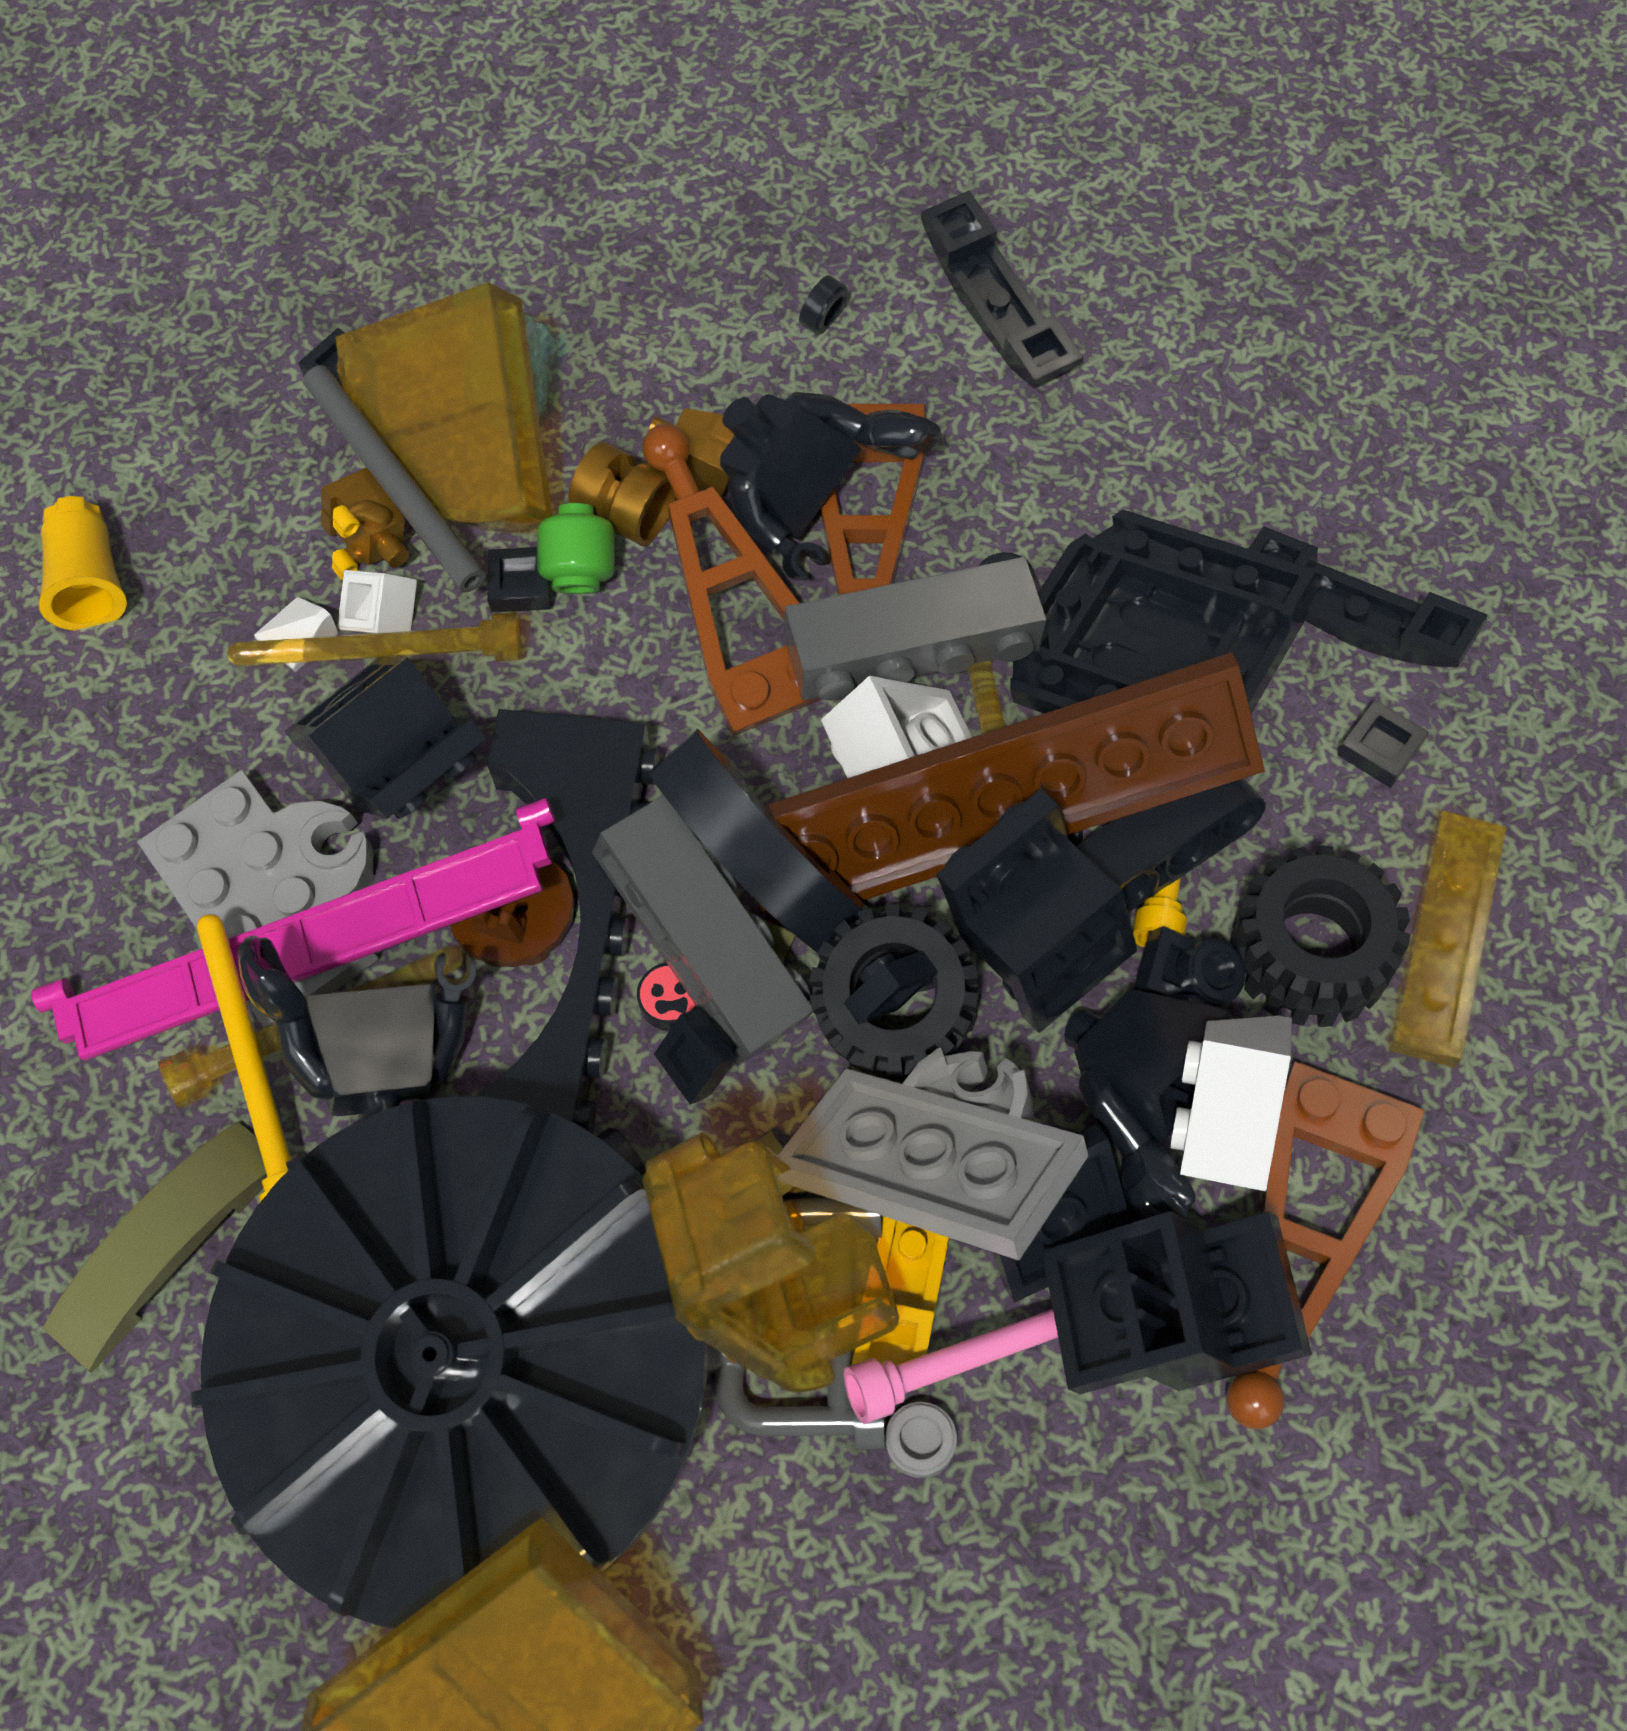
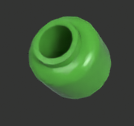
[537,503,615,594]

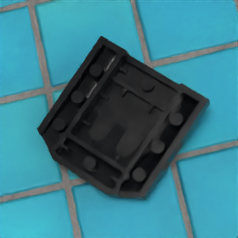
[1010,510,1317,714]

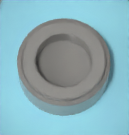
[885,1402,957,1478]

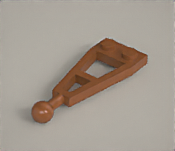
[819,404,925,595]
[642,424,822,737]
[1226,1061,1425,1430]

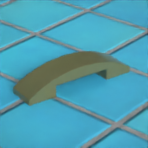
[42,1122,267,1373]

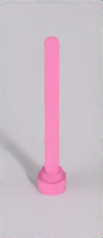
[844,1309,1058,1424]

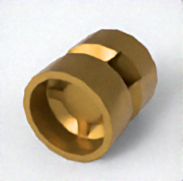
[568,442,677,546]

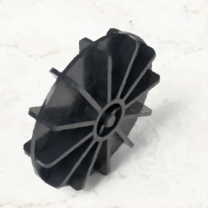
[190,1096,708,1634]

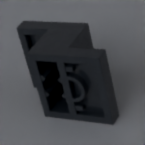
[284,657,486,819]
[936,789,1137,1033]
[1042,1211,1312,1394]

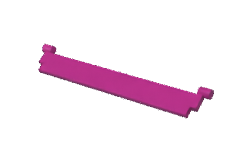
[31,798,556,1061]

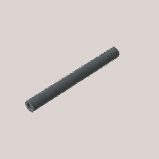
[303,365,485,592]

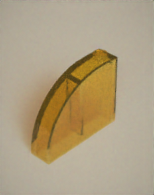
[335,282,553,533]
[301,1517,704,1731]

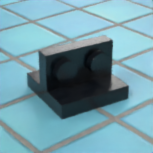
[993,1125,1131,1302]

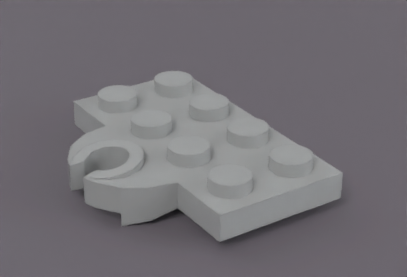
[137,770,379,1034]
[772,1047,1088,1260]

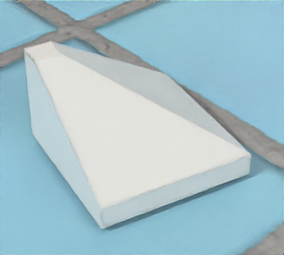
[254,597,339,672]

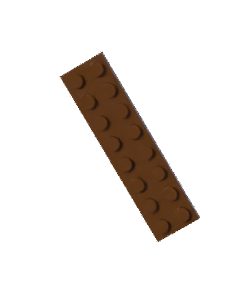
[760,652,1265,926]

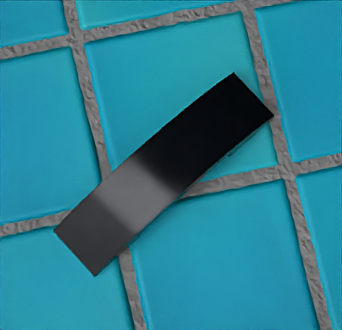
[921,190,1083,386]
[1248,526,1488,667]
[649,729,868,953]

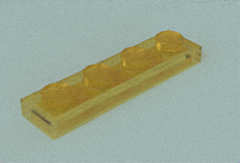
[1389,811,1506,1068]

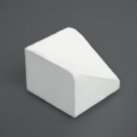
[337,570,417,638]

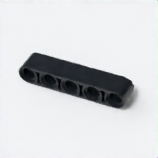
[1076,778,1266,913]

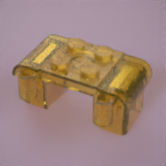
[642,1132,899,1392]

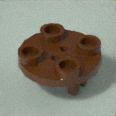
[450,857,575,967]

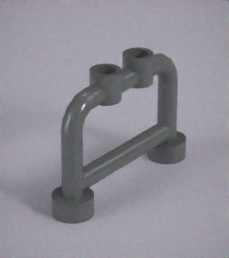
[701,1198,886,1450]

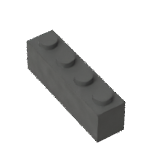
[784,557,1047,701]
[592,795,813,1067]

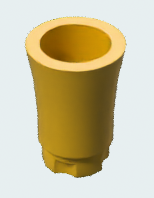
[39,496,127,631]

